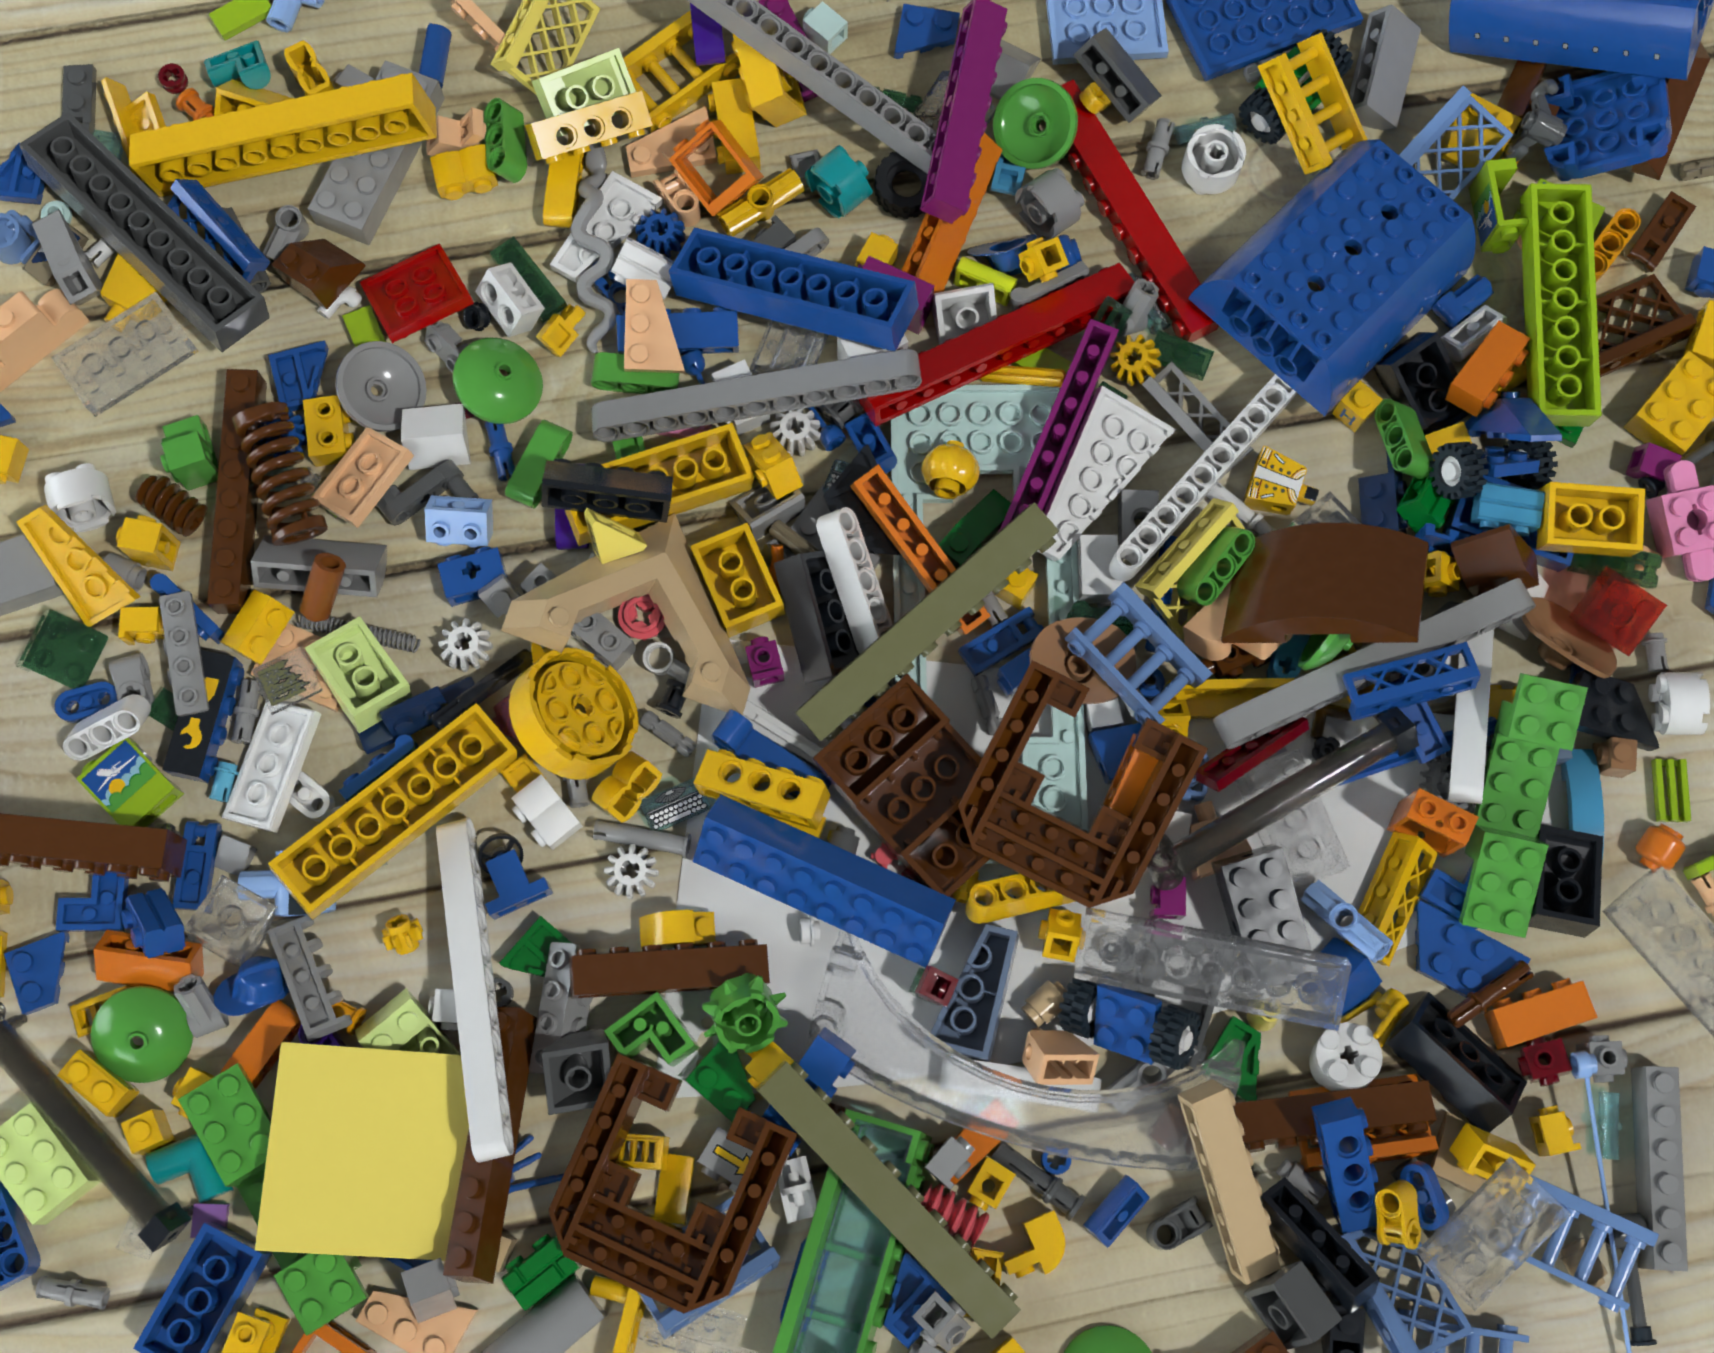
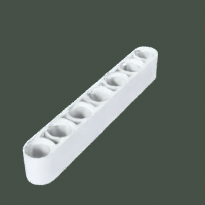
[1448,600,1494,804]

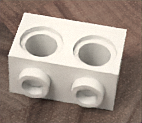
[475,262,545,337]

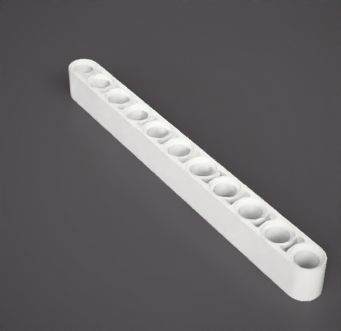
[1109,374,1298,581]
[436,817,514,1163]

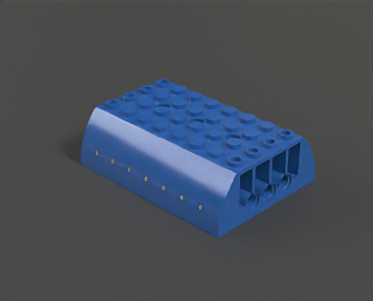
[1449,0,1714,80]
[1188,139,1476,416]

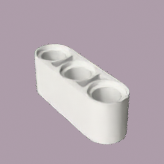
[63,694,151,761]

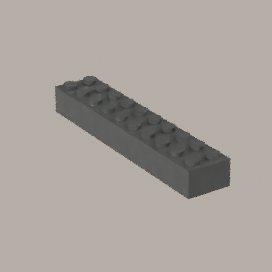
[19,112,270,352]

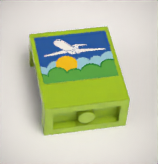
[1469,158,1529,254]
[76,737,184,827]

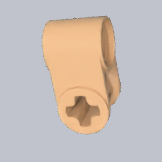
[653,169,701,227]

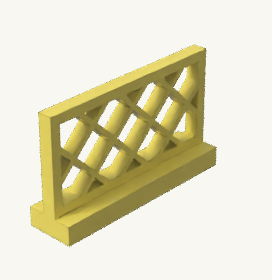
[491,0,601,95]
[1134,498,1246,639]

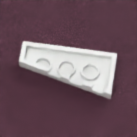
[550,171,663,283]

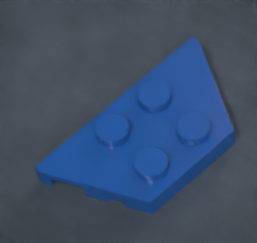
[1414,900,1531,998]

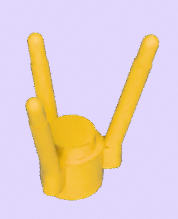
[1329,988,1409,1048]

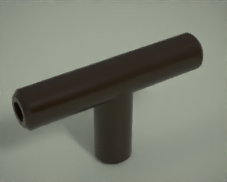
[1310,704,1352,739]

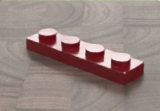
[1195,717,1309,792]

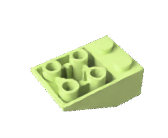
[355,988,461,1055]

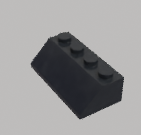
[542,458,673,523]
[773,550,859,684]
[1387,992,1527,1133]

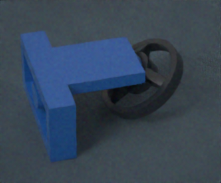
[478,833,554,920]

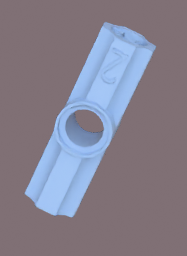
[1301,880,1393,963]

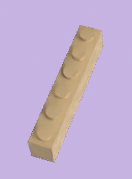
[1177,1079,1281,1285]

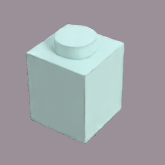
[803,1,848,54]

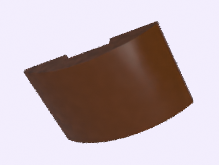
[1221,523,1429,643]
[813,674,990,897]

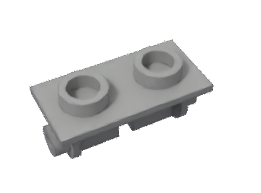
[424,321,468,373]

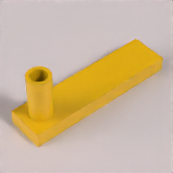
[590,1275,646,1353]

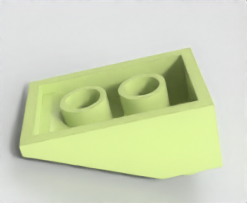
[531,48,636,137]
[305,616,413,734]

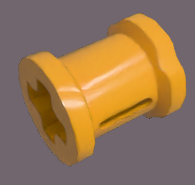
[331,999,367,1035]

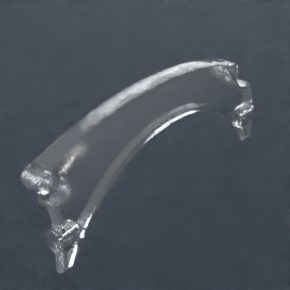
[807,929,1245,1172]

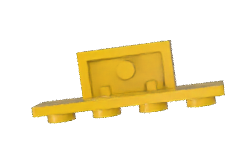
[101,77,166,184]

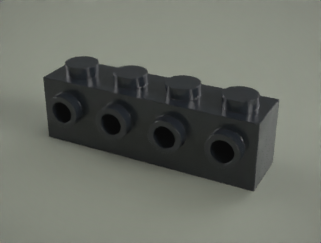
[1260,1177,1380,1314]

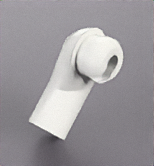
[317,286,362,320]

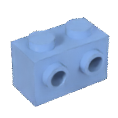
[424,495,493,548]

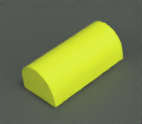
[953,256,1018,306]

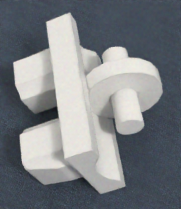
[778,1155,817,1223]

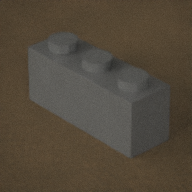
[1073,28,1162,123]

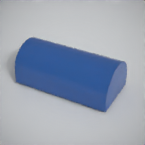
[419,23,452,89]
[844,412,897,474]
[1083,1174,1150,1248]

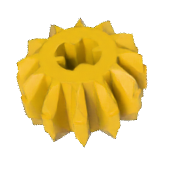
[1110,334,1161,386]

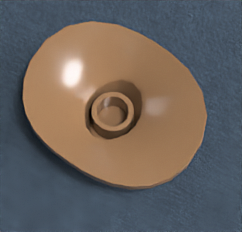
[1521,597,1617,678]
[1029,617,1136,704]

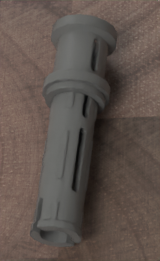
[991,1140,1086,1221]

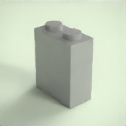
[0,535,65,616]

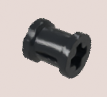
[655,679,686,719]

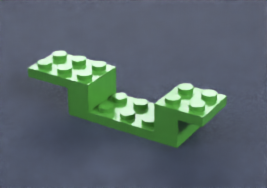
[1459,673,1588,938]
[178,1063,369,1336]

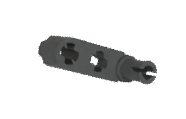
[376,460,479,526]

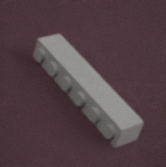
[1631,1066,1688,1272]

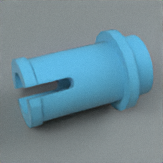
[208,761,239,803]

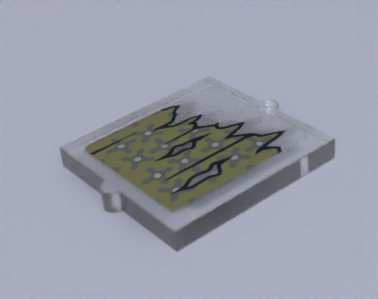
[252,646,323,715]

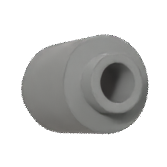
[102,553,147,592]

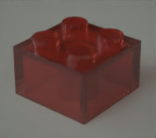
[1569,566,1667,656]

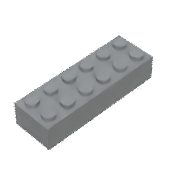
[308,60,445,245]

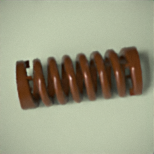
[232,402,328,546]

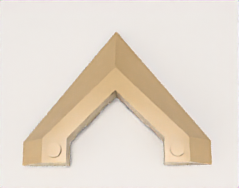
[501,513,750,715]

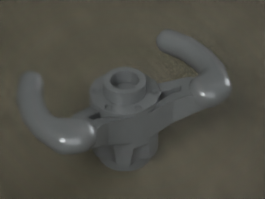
[1503,79,1568,162]

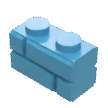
[1470,482,1545,536]

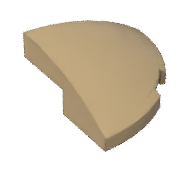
[1430,1111,1491,1199]

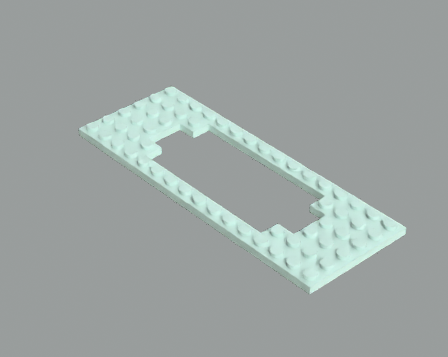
[890,384,1089,865]

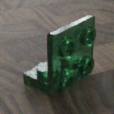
[16,609,108,689]

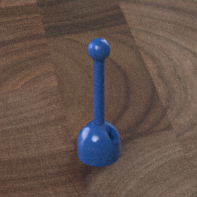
[681,350,705,384]
[808,407,846,451]

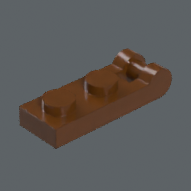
[1626,191,1697,273]

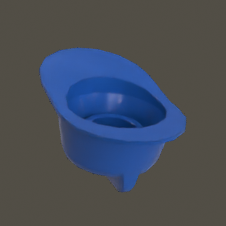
[967,234,1037,276]
[213,956,290,1016]

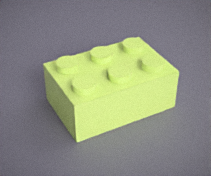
[0,1102,102,1225]

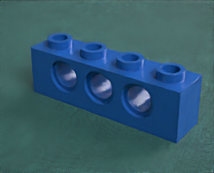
[1311,1097,1379,1235]

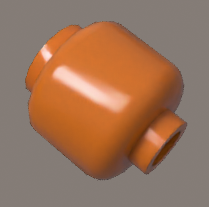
[1635,823,1686,872]

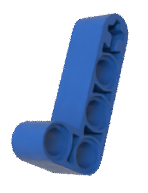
[711,709,832,798]
[0,1181,41,1291]

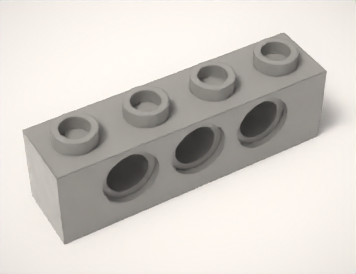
[520,562,636,671]

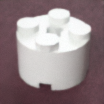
[1181,124,1246,195]
[44,463,116,532]
[1648,672,1710,735]
[1309,1022,1383,1092]

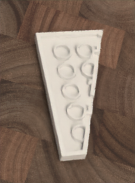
[1037,386,1176,561]

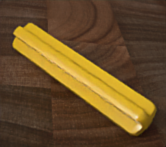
[980,366,1066,387]

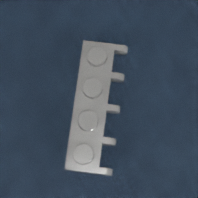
[267,915,352,1042]

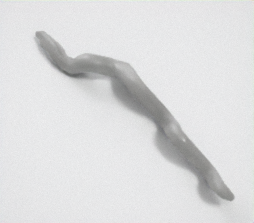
[570,142,619,354]

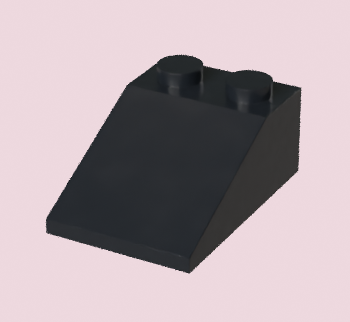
[1373,332,1470,435]
[1528,824,1603,938]

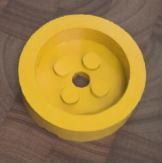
[509,647,639,780]

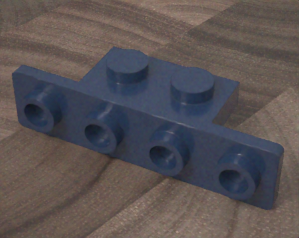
[1358,450,1410,534]
[357,677,475,754]

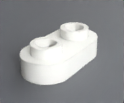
[289,771,335,821]

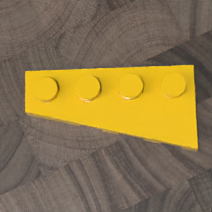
[16,505,141,628]

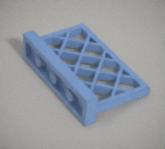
[1399,85,1514,200]
[637,1196,780,1340]
[1341,1226,1474,1353]

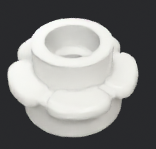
[799,915,820,947]

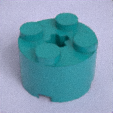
[805,145,873,218]

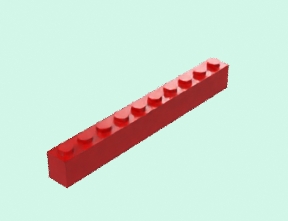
[1043,79,1219,345]
[858,262,1135,427]

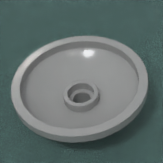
[335,341,427,432]

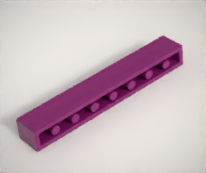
[920,0,1008,224]
[999,319,1119,531]

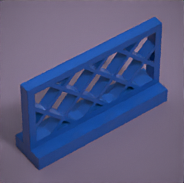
[167,179,270,283]

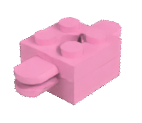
[1646,460,1714,582]

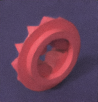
[618,594,666,641]

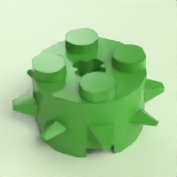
[702,973,788,1054]

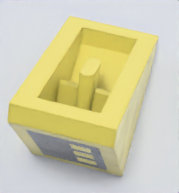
[584,508,647,564]

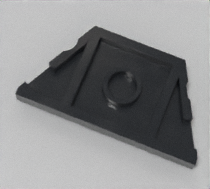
[823,445,901,555]
[1572,670,1659,751]

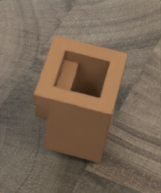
[1592,737,1637,778]

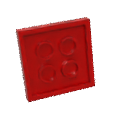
[359,243,474,343]

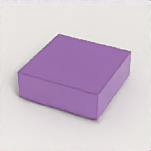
[190,1203,230,1238]

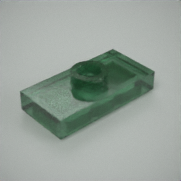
[1154,330,1214,381]

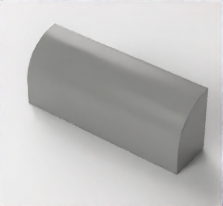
[1349,4,1421,130]
[251,535,387,597]
[481,1273,607,1353]

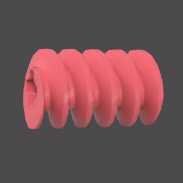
[921,1183,989,1249]

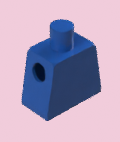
[1087,723,1142,784]

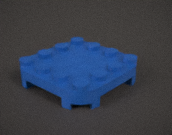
[1544,71,1672,182]

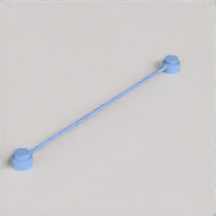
[1569,1051,1632,1353]

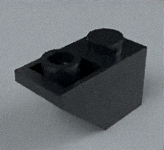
[1321,1304,1366,1353]

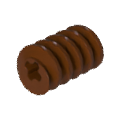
[136,476,208,537]

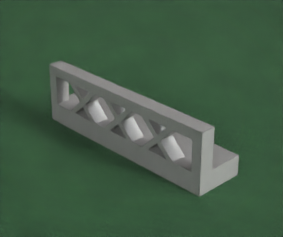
[1142,361,1253,474]

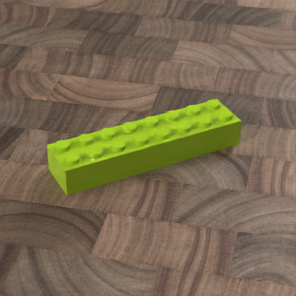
[1520,183,1602,427]

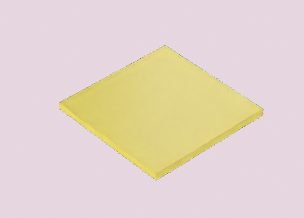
[255,1042,469,1261]

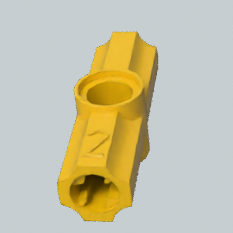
[717,168,804,237]

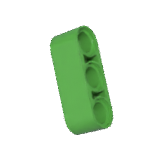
[484,98,527,183]
[591,352,680,394]
[1374,398,1434,479]
[505,419,573,509]
[1177,525,1255,606]

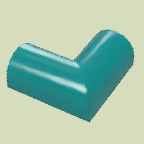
[204,40,271,90]
[146,1133,234,1203]

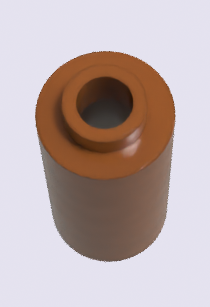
[299,553,346,622]

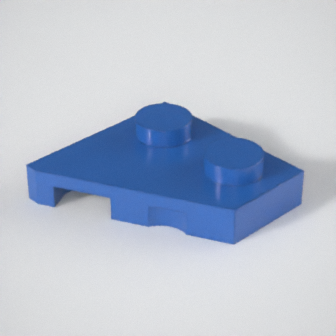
[894,4,960,59]
[0,143,45,205]
[268,340,329,412]

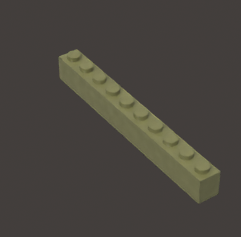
[794,502,1059,741]
[755,1060,1021,1339]

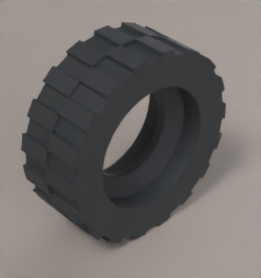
[874,152,928,219]

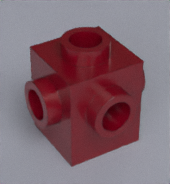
[1517,1037,1572,1087]

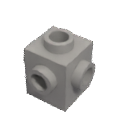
[1576,1035,1628,1083]
[912,1291,971,1352]

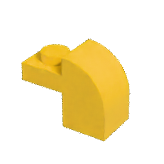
[639,910,716,949]
[1003,1210,1065,1278]

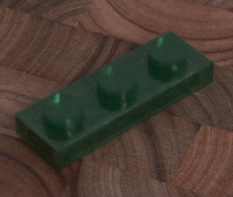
[490,236,567,323]

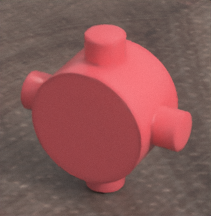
[870,843,898,869]

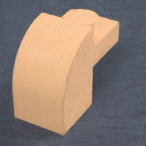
[426,107,486,156]

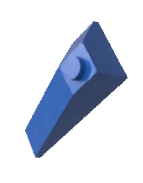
[1465,391,1562,442]

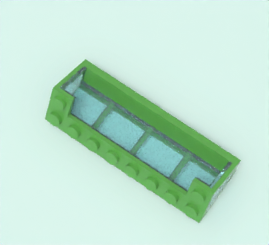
[773,1109,934,1353]

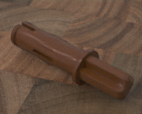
[1447,960,1534,1028]

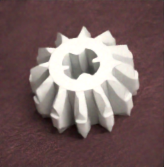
[770,409,821,457]
[438,618,493,672]
[604,844,659,899]

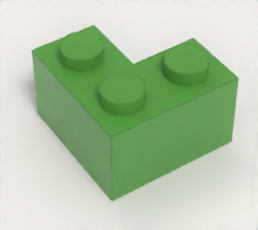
[160,415,219,491]
[604,991,700,1067]

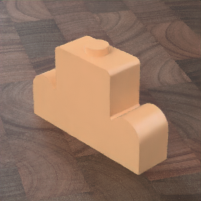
[0,289,90,392]
[1183,580,1293,661]

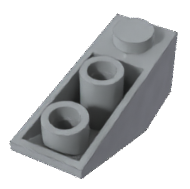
[32,210,103,305]

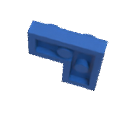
[1418,861,1478,929]
[56,872,129,932]

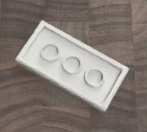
[222,700,322,833]

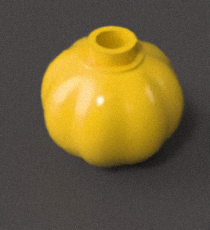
[921,440,980,499]

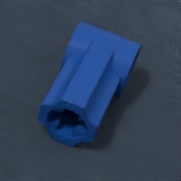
[1431,274,1494,330]

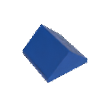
[1291,937,1382,1023]

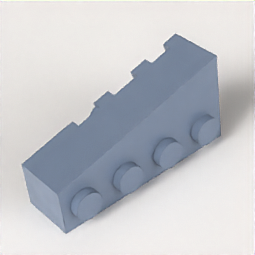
[924,924,1019,1062]

